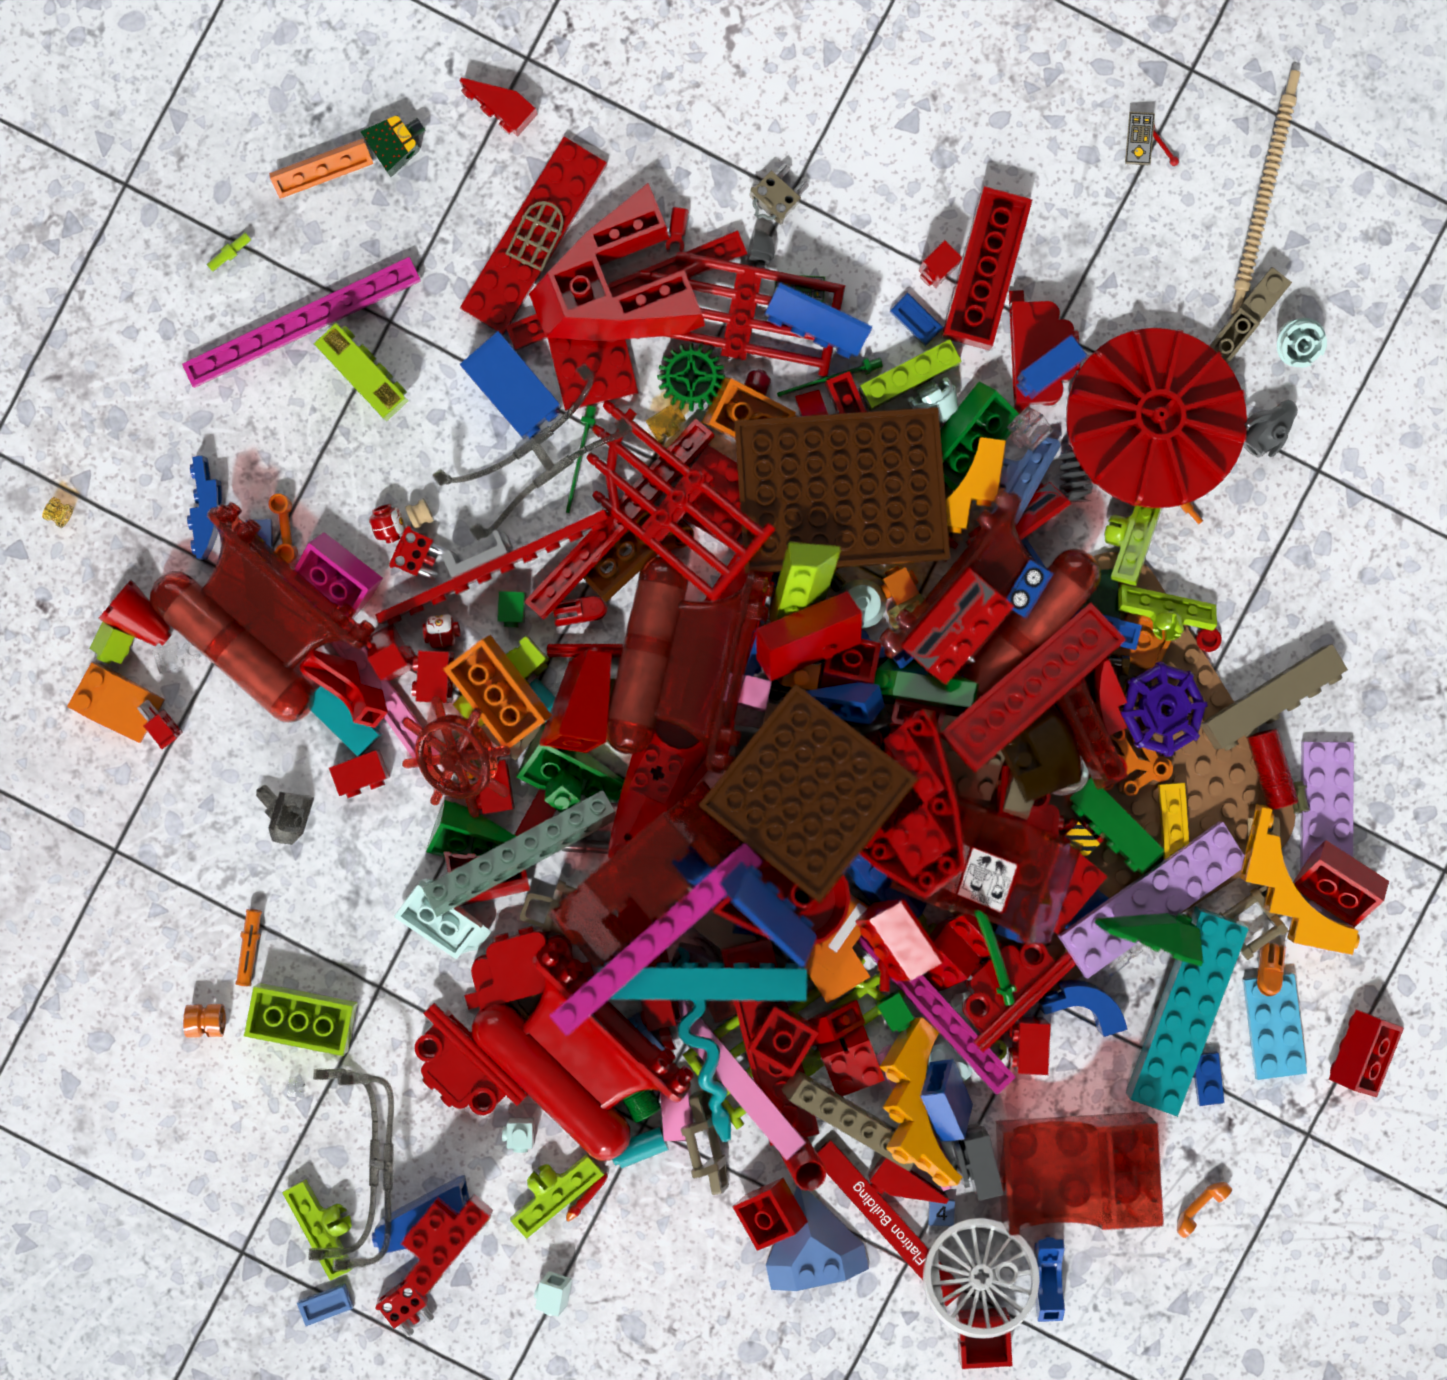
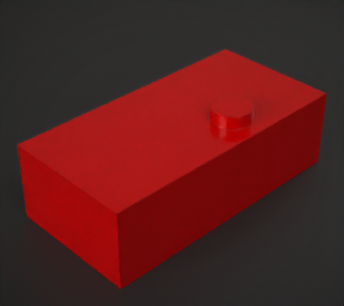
[756,591,862,681]

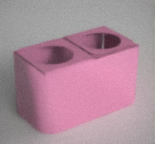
[736,675,771,712]
[660,1089,693,1141]

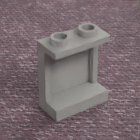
[441,529,513,578]

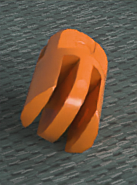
[1257,943,1286,996]

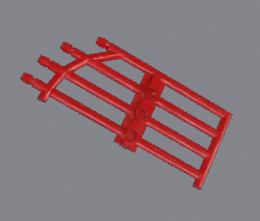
[621,252,846,377]
[586,401,775,602]

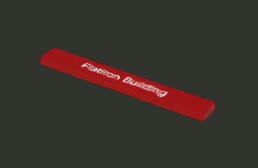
[816,1139,964,1307]

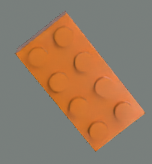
[444,634,552,751]

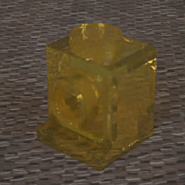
[646,405,686,444]

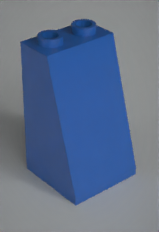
[459,331,561,440]
[372,1175,470,1255]

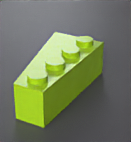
[452,636,549,727]

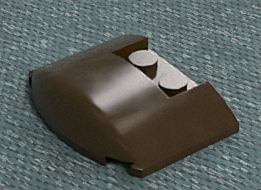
[1001,704,1081,803]

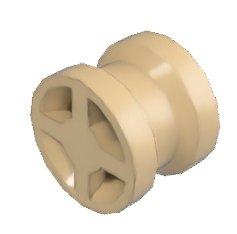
[405,498,434,529]

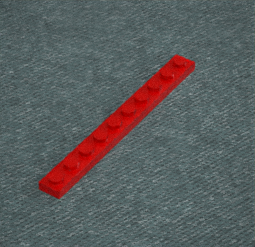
[505,230,748,351]
[524,418,715,620]
[375,509,611,626]

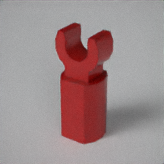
[666,207,689,252]

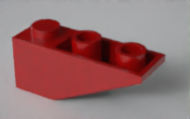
[459,77,538,137]

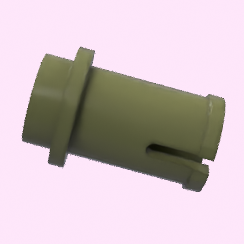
[1293,781,1310,814]

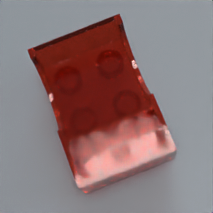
[890,796,1083,944]
[996,1112,1164,1236]

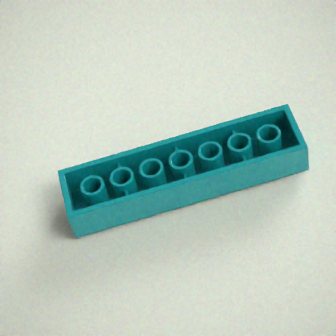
[1126,906,1249,1117]
[598,962,807,1001]

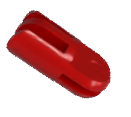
[553,596,608,627]

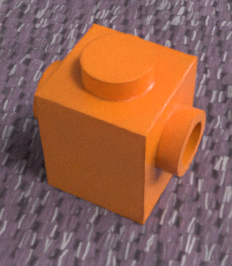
[880,566,920,606]

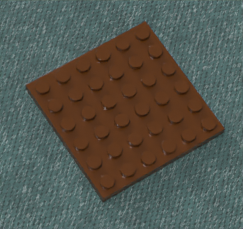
[699,684,918,903]

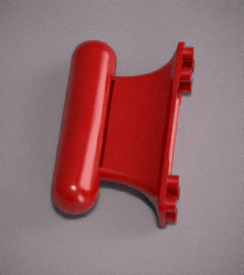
[472,941,694,1161]

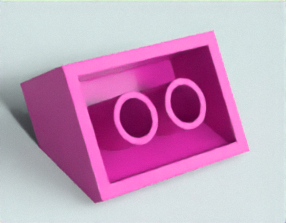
[289,532,383,624]

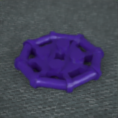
[1121,662,1208,757]

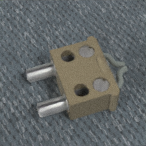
[749,163,809,224]

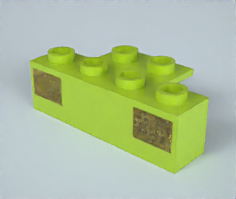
[314,323,409,421]

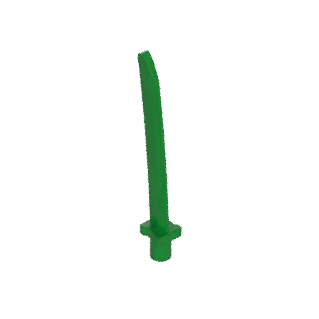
[777,358,883,397]
[566,406,597,513]
[975,910,1017,1005]

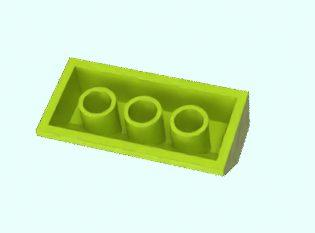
[769,543,840,623]

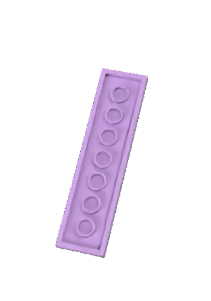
[1300,742,1354,926]
[1058,821,1244,978]

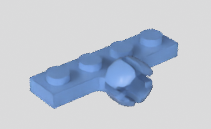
[992,434,1061,525]

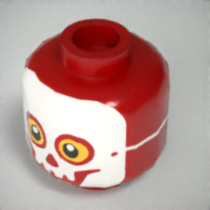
[369,504,405,543]
[423,614,461,648]

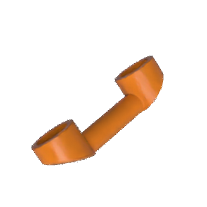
[268,494,298,564]
[1176,1182,1232,1238]

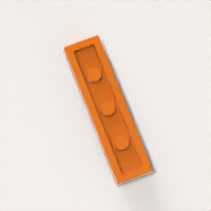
[269,138,374,199]

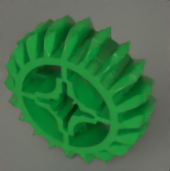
[657,343,725,412]

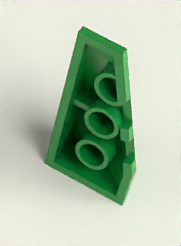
[873,657,979,709]
[516,725,625,804]
[426,800,517,858]
[1094,913,1203,966]

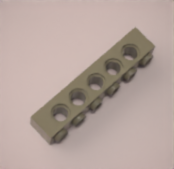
[781,1069,914,1171]

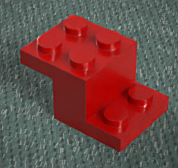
[922,909,1001,992]

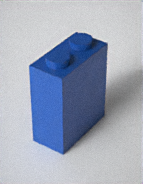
[1016,335,1087,400]
[921,1059,973,1142]

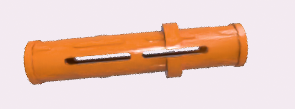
[235,909,262,986]

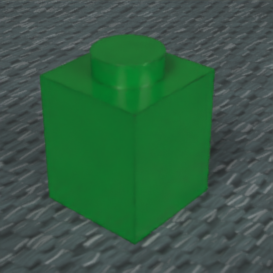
[497,591,526,628]
[544,769,582,813]
[875,990,914,1032]

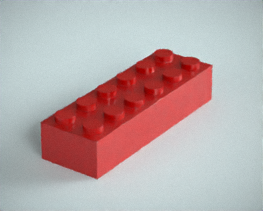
[941,186,1033,351]

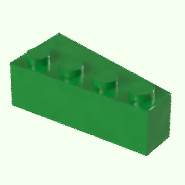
[1070,777,1164,876]

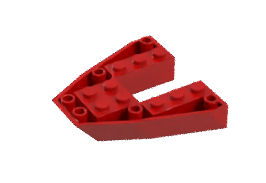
[529,183,705,341]
[860,709,966,899]

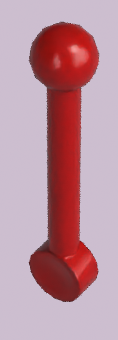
[1153,125,1179,166]

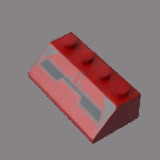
[965,482,1071,566]
[901,567,1014,684]

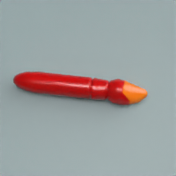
[566,1172,608,1222]

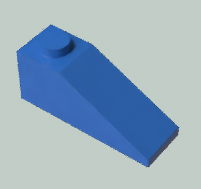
[806,682,885,724]

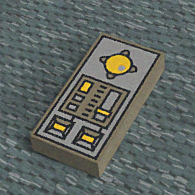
[1125,112,1155,166]

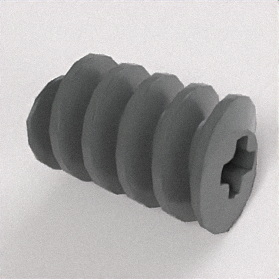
[1059,450,1092,502]

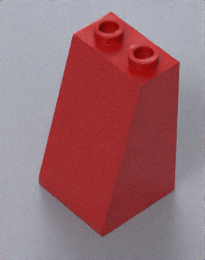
[539,647,612,753]

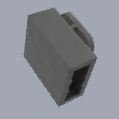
[951,1124,1004,1201]

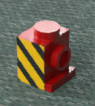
[1060,818,1103,858]

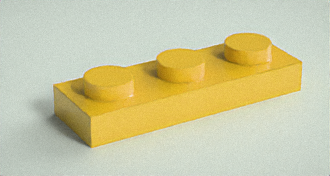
[1158,783,1189,860]

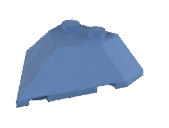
[766,1186,869,1291]

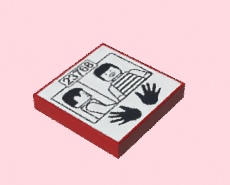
[957,847,1021,913]

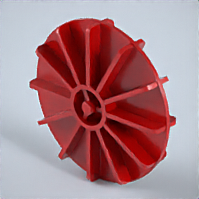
[1066,328,1247,509]

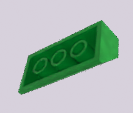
[940,381,1024,492]

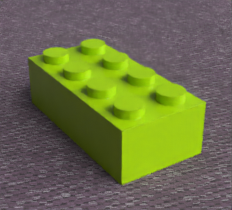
[244,983,358,1056]

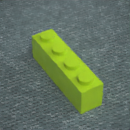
[858,339,962,411]

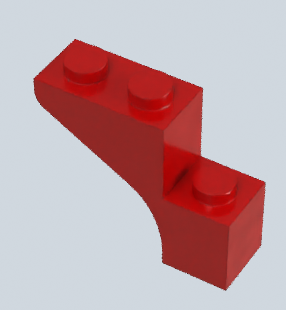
[299,649,388,728]

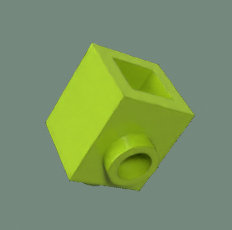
[89,622,134,664]

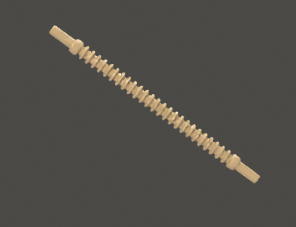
[1231,70,1301,317]

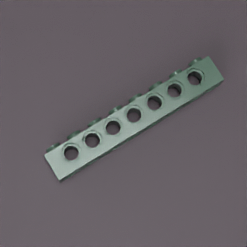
[422,790,615,917]

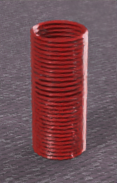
[1246,729,1299,810]
[779,1137,826,1191]

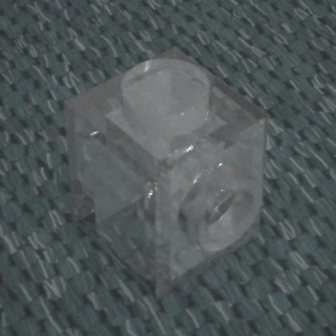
[1007,406,1054,452]

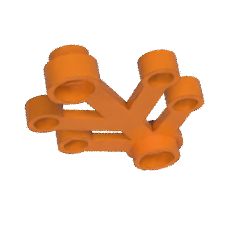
[1078,729,1173,796]

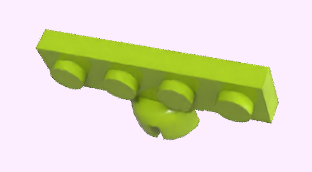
[1104,506,1162,586]
[1118,584,1217,641]
[510,1154,604,1239]
[282,1179,354,1281]

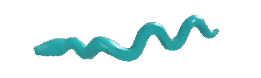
[673,947,731,1142]

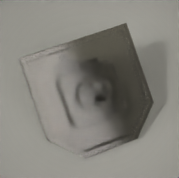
[256,785,314,845]

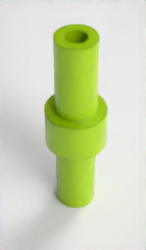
[207,233,251,272]

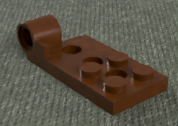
[583,511,694,602]

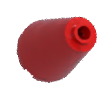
[98,579,172,647]

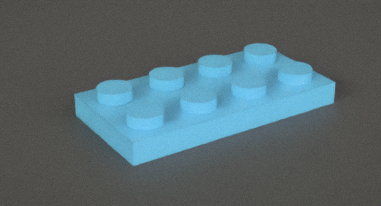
[1243,973,1307,1080]

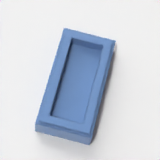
[297,1283,354,1326]

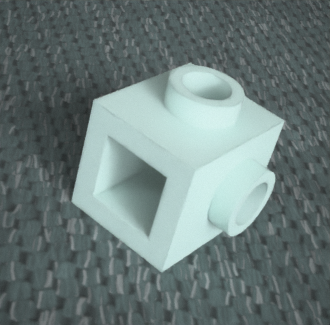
[502,1118,535,1153]
[534,1271,572,1317]

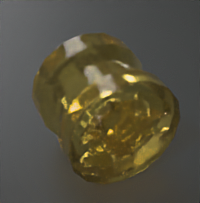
[42,497,74,528]

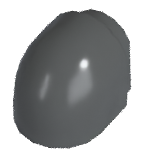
[747,229,775,265]

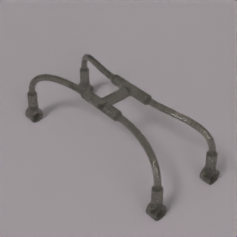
[432,363,632,541]
[308,1068,394,1271]

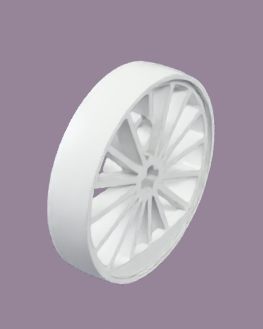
[923,1218,1039,1338]

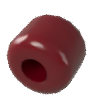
[744,369,771,396]

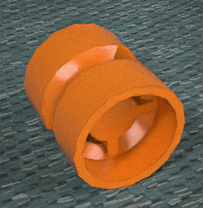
[183,1004,226,1038]

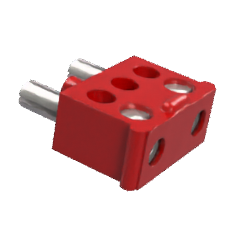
[389,526,448,581]
[137,700,183,750]
[375,1280,435,1337]

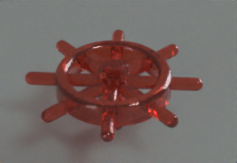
[402,696,511,818]

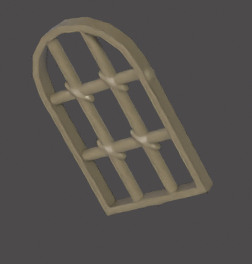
[506,201,564,272]

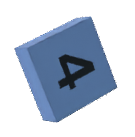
[928,1199,955,1226]

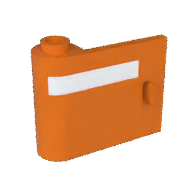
[809,893,869,974]

